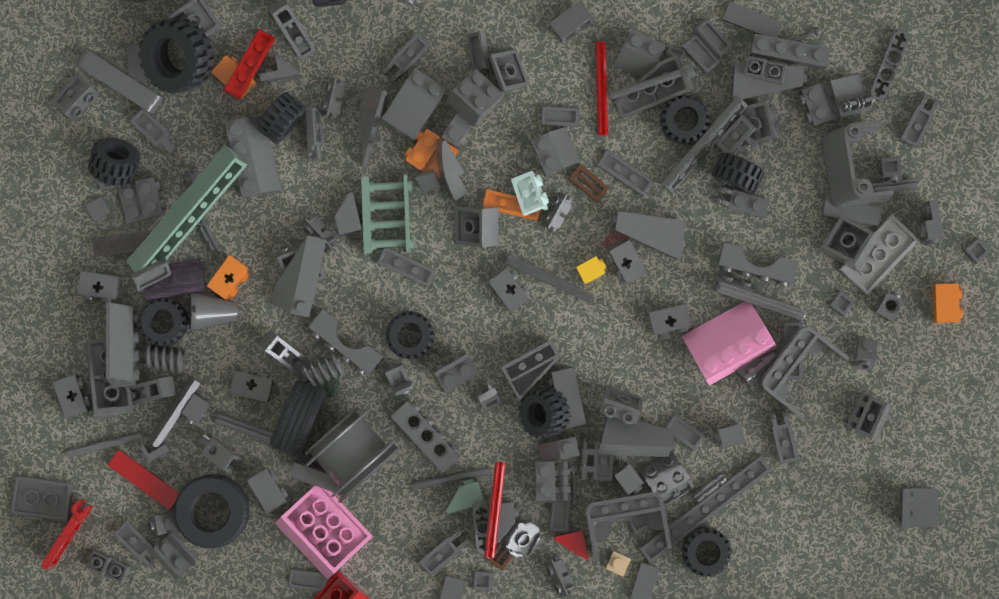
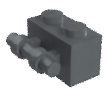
[736,352,777,387]
[846,392,893,440]
[535,462,571,503]

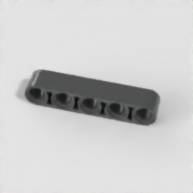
[75,47,164,114]

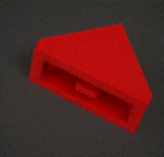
[554,529,589,560]

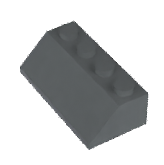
[225,116,282,199]
[106,302,139,387]

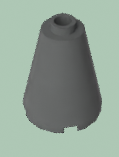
[189,292,241,331]

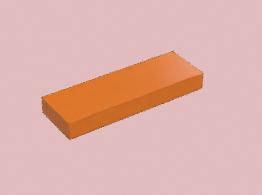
[482,189,540,221]

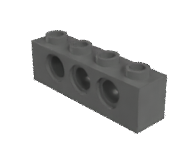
[391,401,460,473]

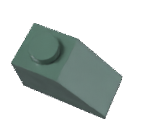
[446,478,484,514]

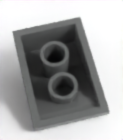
[382,68,447,141]

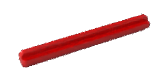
[595,41,608,136]
[484,461,505,559]

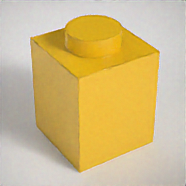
[576,256,607,284]

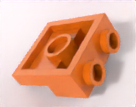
[405,129,459,180]

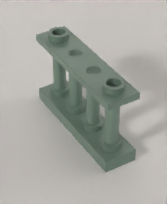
[361,175,414,254]

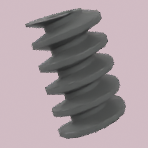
[145,344,186,373]
[302,354,345,386]

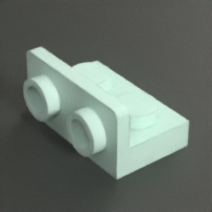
[511,171,549,216]

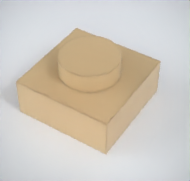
[606,551,631,576]

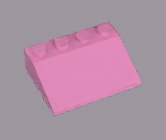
[682,302,777,385]
[275,486,373,579]

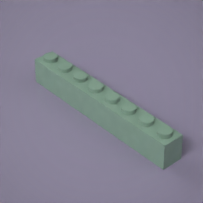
[126,145,247,272]

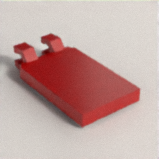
[40,499,94,570]

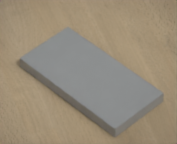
[839,214,919,296]

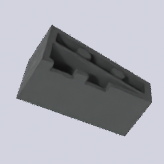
[501,339,561,401]

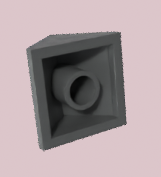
[489,49,530,94]

